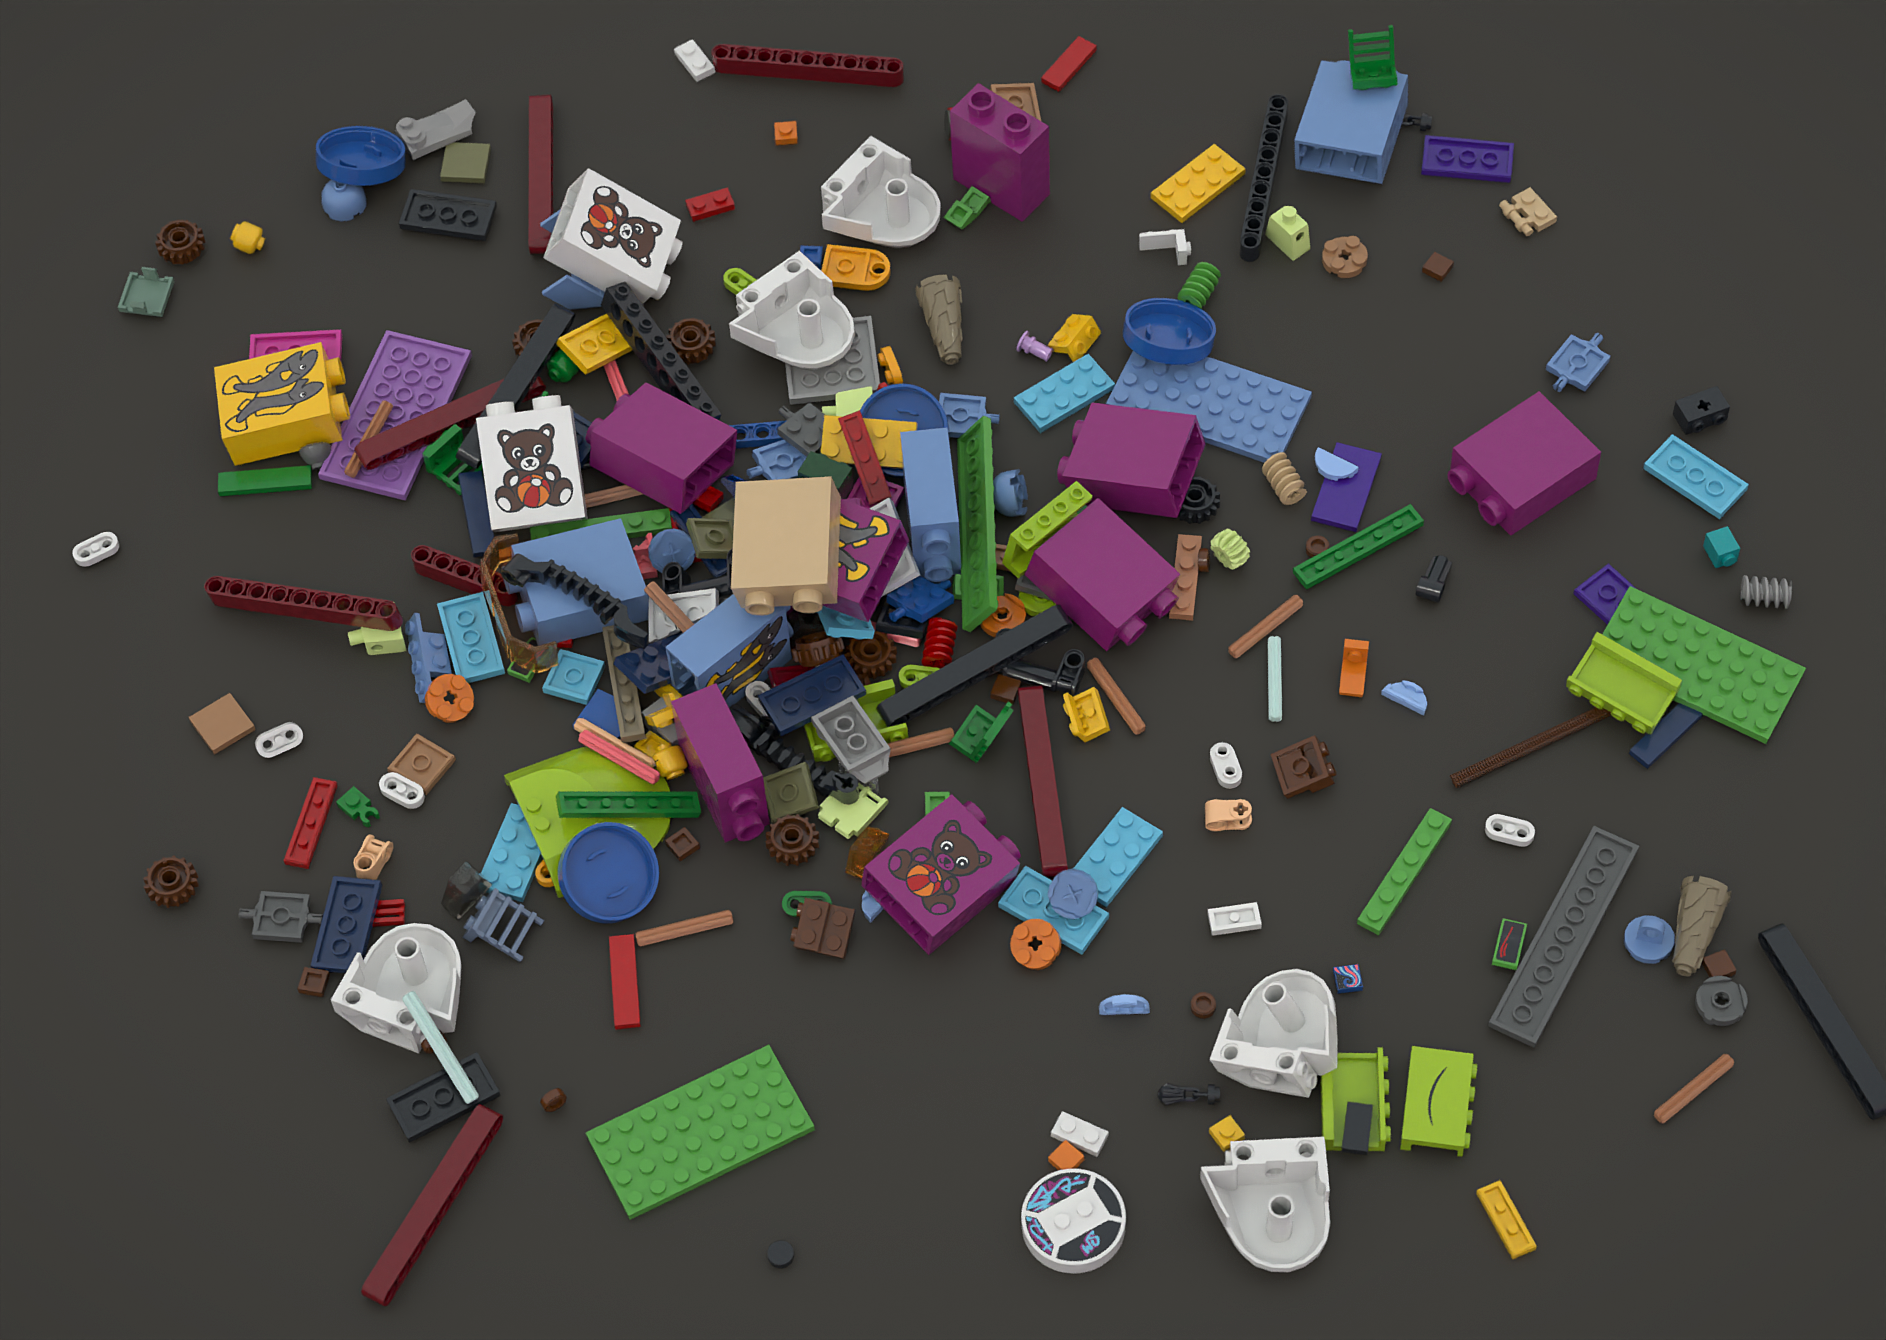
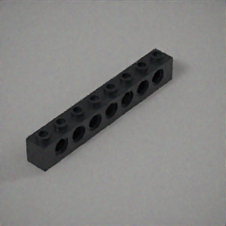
[601,282,722,420]

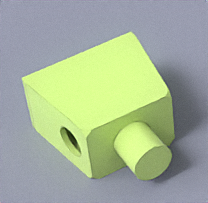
[1265,206,1310,261]
[822,386,873,417]
[347,627,406,655]

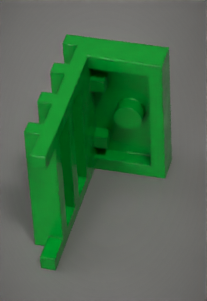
[1348,25,1398,90]
[422,424,484,496]
[949,702,1014,763]

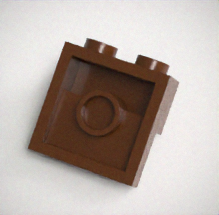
[1270,735,1337,799]
[791,898,856,959]

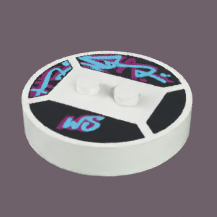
[1021,1169,1126,1273]

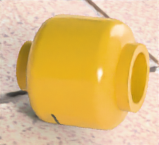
[230,221,265,254]
[652,742,688,780]

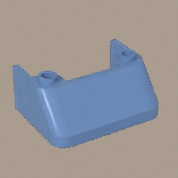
[540,209,605,310]

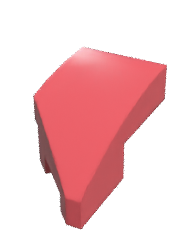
[633,533,658,579]

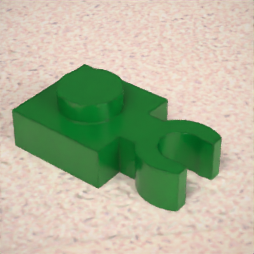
[336,786,380,828]

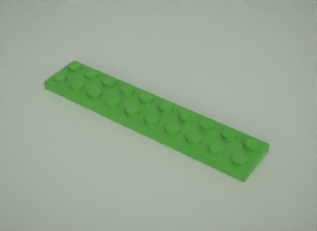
[957,416,998,632]

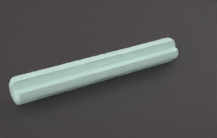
[1268,636,1282,722]

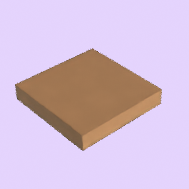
[189,693,256,755]
[387,734,456,795]

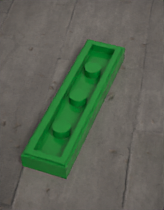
[218,465,312,496]

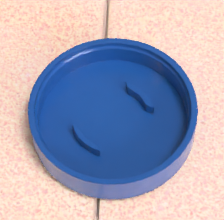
[316,126,405,185]
[1123,298,1216,365]
[860,384,949,478]
[558,822,659,923]

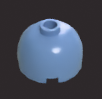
[322,180,366,221]
[993,469,1028,517]

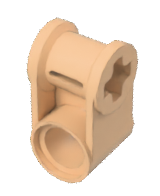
[1205,799,1252,831]
[353,834,393,880]

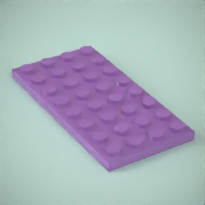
[318,330,472,501]

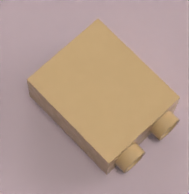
[731,477,841,615]

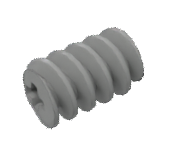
[1740,575,1792,609]

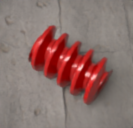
[922,617,958,669]

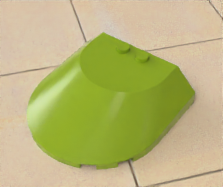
[504,746,670,898]

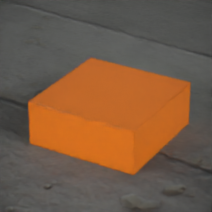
[1048,1140,1085,1170]

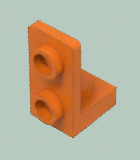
[1339,639,1369,697]

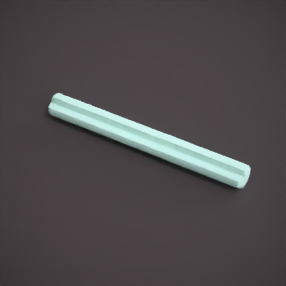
[402,991,479,1104]

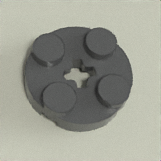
[1695,976,1748,1026]

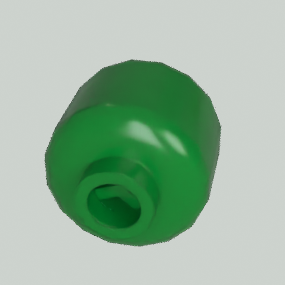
[547,349,580,383]

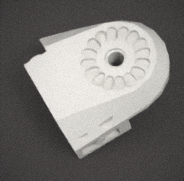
[821,136,941,248]
[729,251,855,370]
[331,923,461,1053]
[1209,969,1337,1098]
[1201,1137,1330,1272]

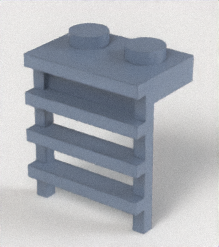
[462,888,544,962]

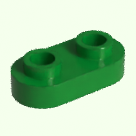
[782,891,832,917]

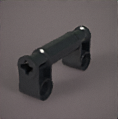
[662,548,734,597]
[995,628,1085,697]

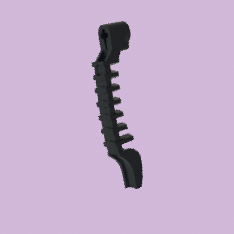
[500,553,649,649]
[729,704,859,805]

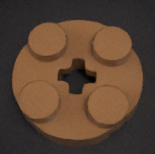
[1322,236,1368,278]

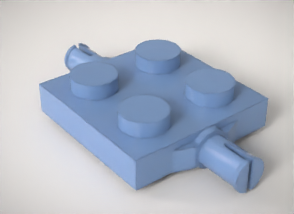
[1546,333,1610,392]
[939,393,1000,438]
[747,439,806,480]

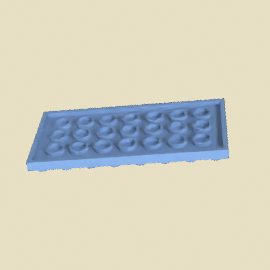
[1106,351,1312,463]

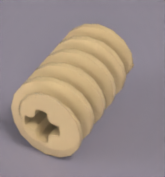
[1262,452,1307,505]

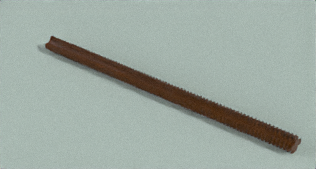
[1450,707,1612,788]

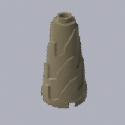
[915,275,963,365]
[1672,876,1732,976]

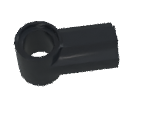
[1415,555,1452,603]

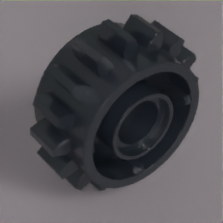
[1178,476,1220,524]

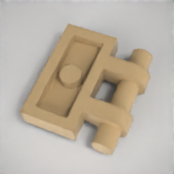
[1499,188,1557,236]

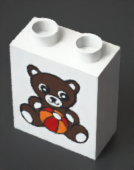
[543,168,682,304]
[476,395,588,532]

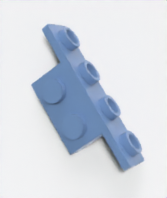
[405,613,452,703]

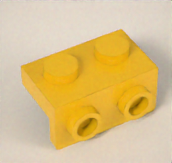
[1048,314,1101,362]
[1063,687,1110,742]
[645,692,680,728]

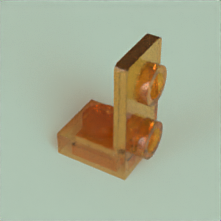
[845,827,889,878]

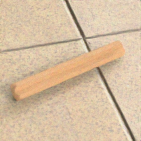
[574,718,655,768]

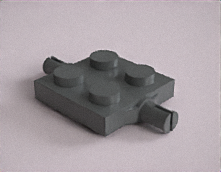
[777,402,825,457]
[239,891,324,943]

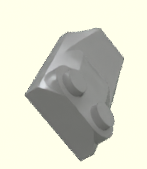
[395,99,475,160]
[811,696,891,784]

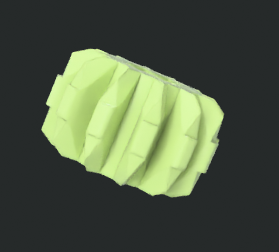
[1210,528,1250,570]

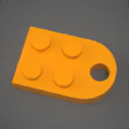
[821,244,890,291]

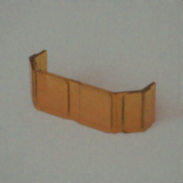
[479,533,558,673]

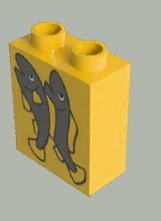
[214,342,350,466]

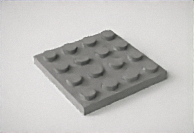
[785,316,880,405]

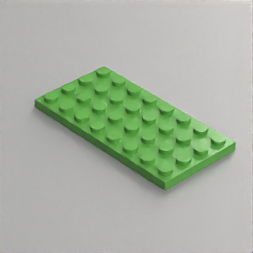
[1602,586,1806,744]
[585,1045,815,1220]

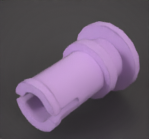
[1016,331,1053,362]

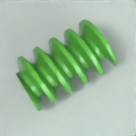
[1178,262,1221,309]

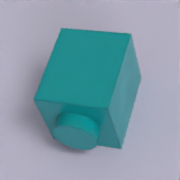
[1703,526,1740,568]

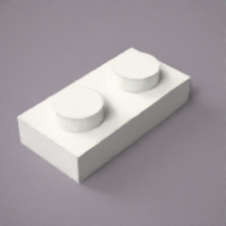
[674,39,715,82]
[1208,902,1262,936]
[1051,1111,1108,1157]

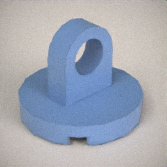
[648,529,695,573]
[1048,869,1098,919]
[1624,915,1675,964]

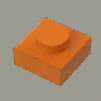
[774,121,798,145]

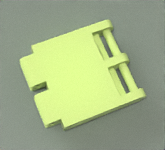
[818,782,889,839]

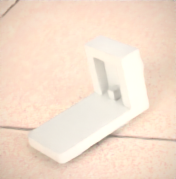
[1139,229,1191,265]

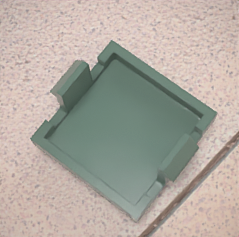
[118,267,174,317]

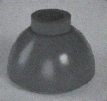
[299,442,331,470]

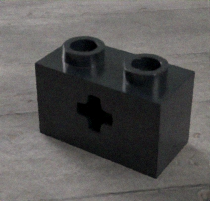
[1673,386,1730,435]

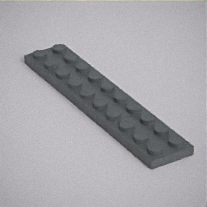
[1488,826,1639,1048]

